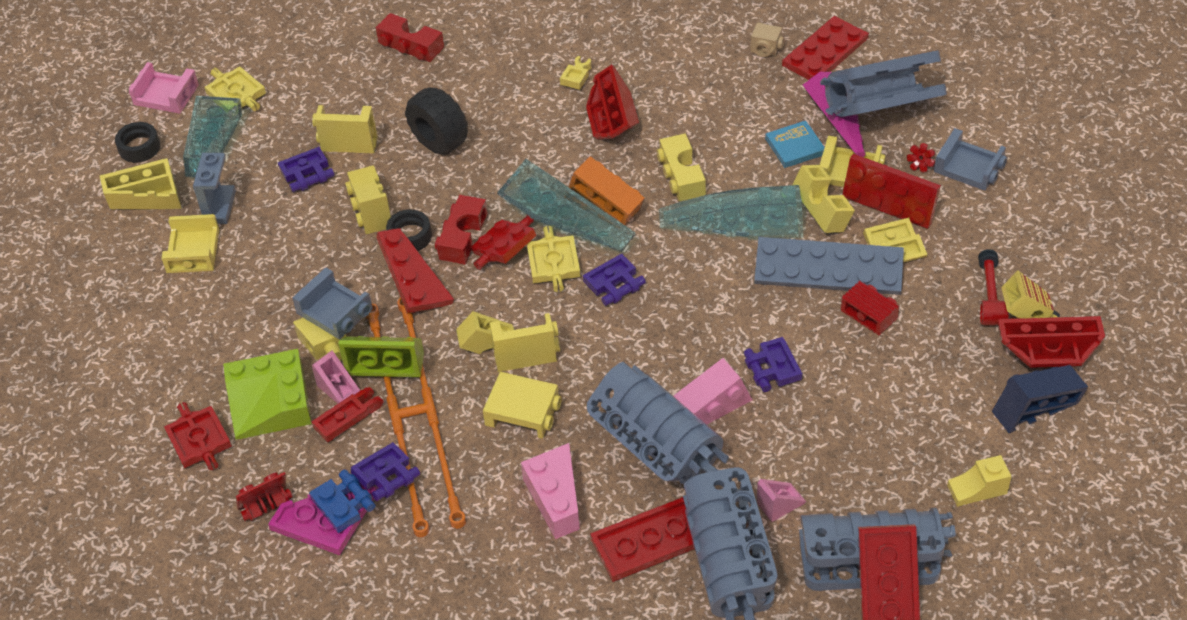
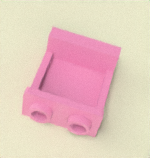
[129,62,199,114]

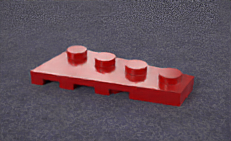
[376,228,454,313]

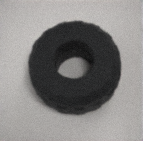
[405,87,468,154]

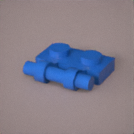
[309,469,376,533]

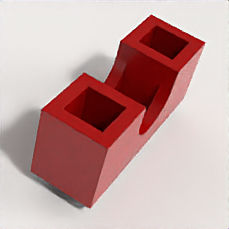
[375,13,444,62]
[435,194,488,265]

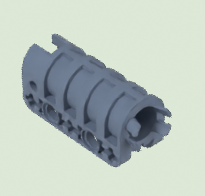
[820,50,947,117]
[587,362,729,484]
[683,467,777,620]
[799,507,956,591]

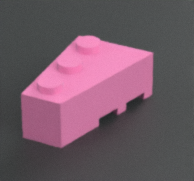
[674,358,752,424]
[521,443,580,539]

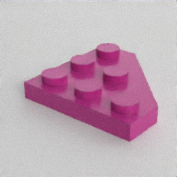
[268,482,377,555]

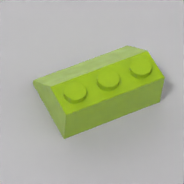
[338,336,424,377]

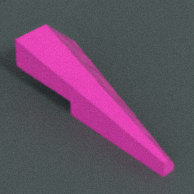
[803,72,866,157]

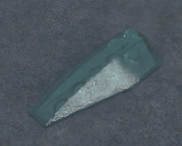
[497,159,636,252]
[659,185,803,240]

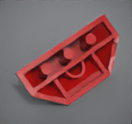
[586,64,639,139]
[998,316,1105,368]

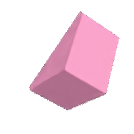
[312,350,360,404]
[757,479,806,522]

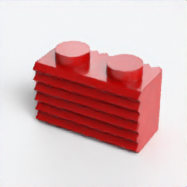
[841,281,900,336]

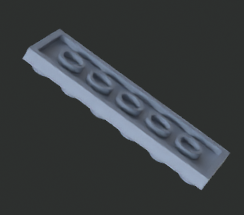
[754,237,904,295]

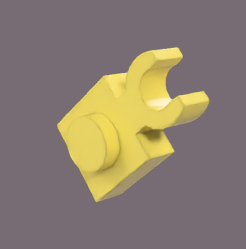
[560,56,591,90]

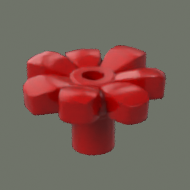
[907,143,936,172]

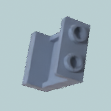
[934,128,1008,191]
[193,153,236,224]
[292,268,373,340]

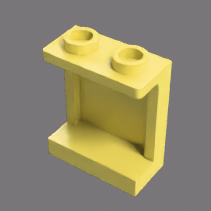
[312,105,378,153]
[820,136,886,187]
[162,214,219,273]
[490,313,560,372]
[483,372,562,439]

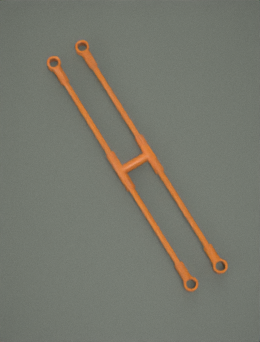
[366,297,466,537]

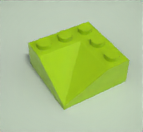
[223,349,312,440]

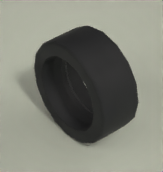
[115,122,160,163]
[386,209,432,251]

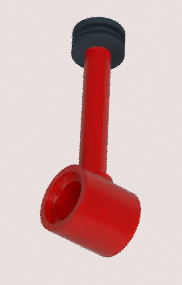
[978,249,1009,326]

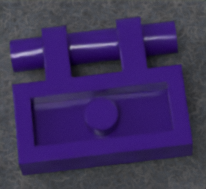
[277,147,335,193]
[583,254,646,306]
[743,337,803,392]
[351,442,420,501]

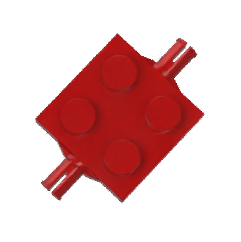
[471,215,537,270]
[164,402,232,470]

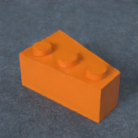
[565,156,645,226]

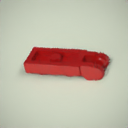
[311,387,383,443]

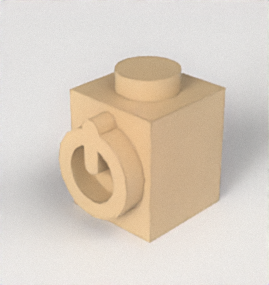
[751,23,785,57]

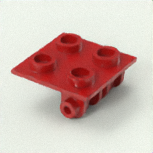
[236,472,293,521]

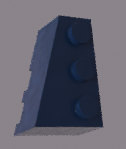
[992,365,1088,433]

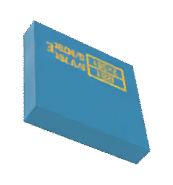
[765,121,825,168]

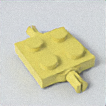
[204,66,266,114]
[527,226,580,292]

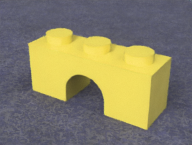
[657,133,706,201]
[791,165,855,233]

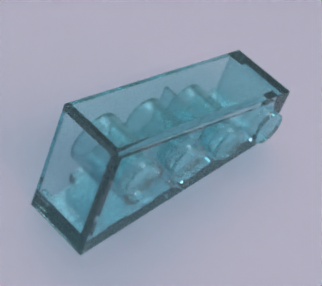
[183,96,242,177]

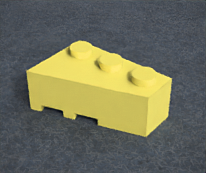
[100,158,182,209]
[345,165,391,234]

